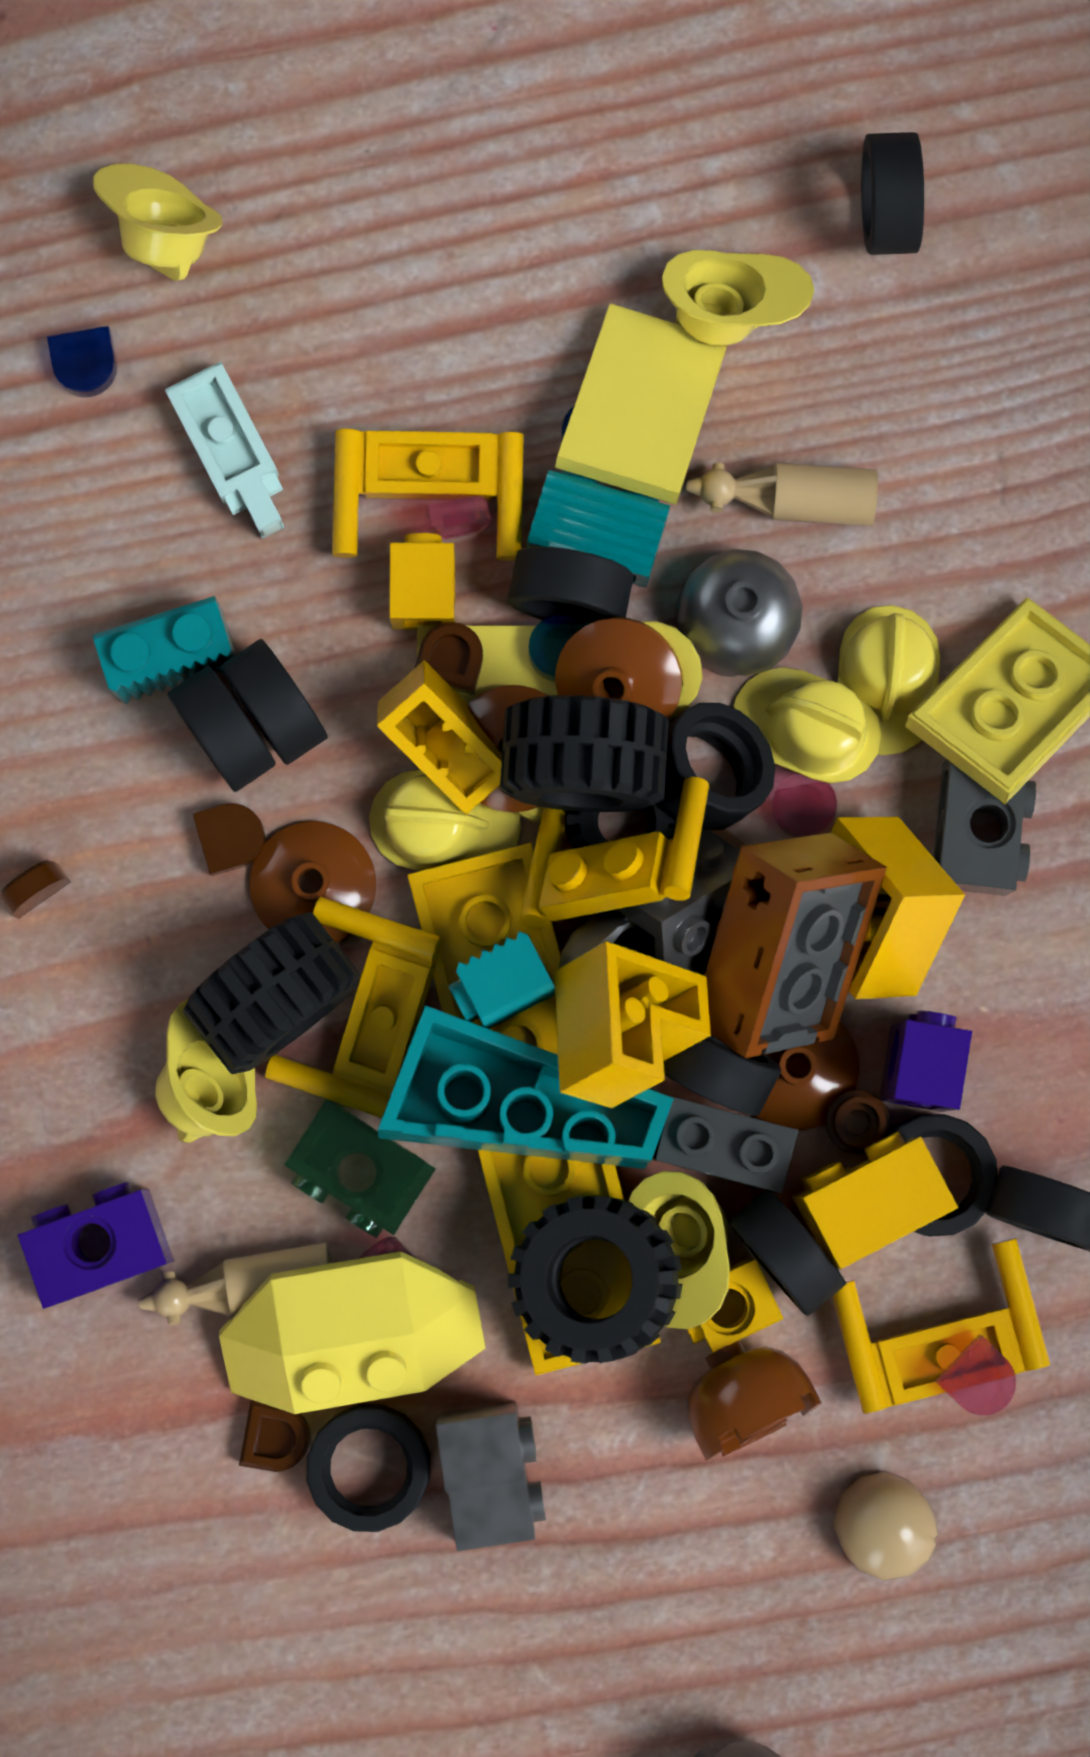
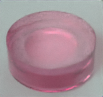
[772,773,837,837]

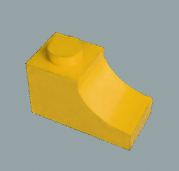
[376,660,502,815]

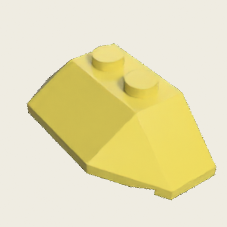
[219,1251,485,1414]

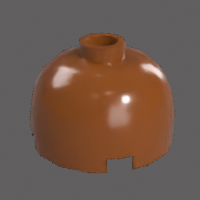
[688,1341,822,1462]

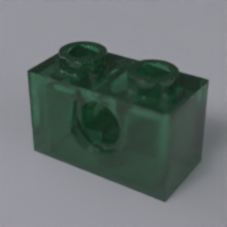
[284,1099,438,1238]

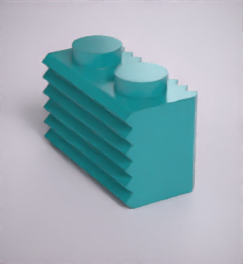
[527,470,670,588]
[92,596,236,704]
[448,932,555,1029]

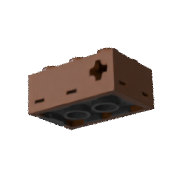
[704,832,887,1058]

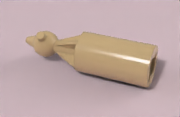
[686,463,878,526]
[139,1242,332,1326]

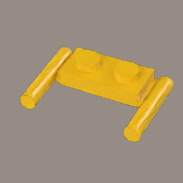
[332,429,524,561]
[520,777,709,928]
[265,897,442,1118]
[832,1238,1051,1414]

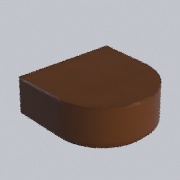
[415,622,483,695]
[192,803,266,876]
[0,860,71,919]
[239,1400,311,1472]

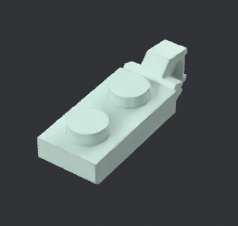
[165,361,285,539]

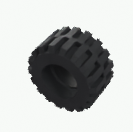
[500,695,669,812]
[183,912,360,1074]
[508,1195,682,1364]

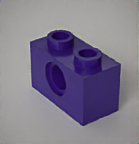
[879,1010,972,1112]
[17,1182,175,1309]

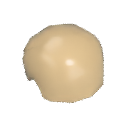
[834,1472,938,1581]

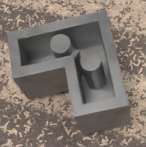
[436,1402,546,1551]

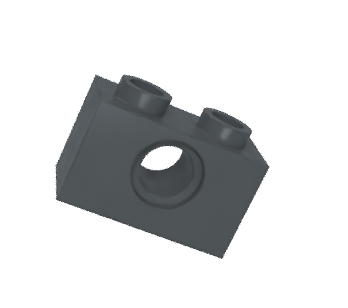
[933,759,1036,896]
[653,1097,798,1193]

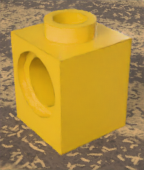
[390,533,456,630]
[686,1257,784,1353]

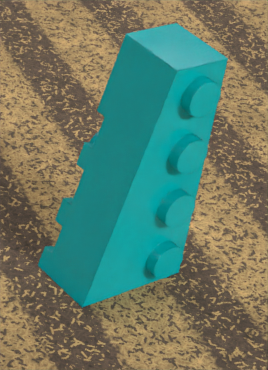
[378,1005,674,1169]

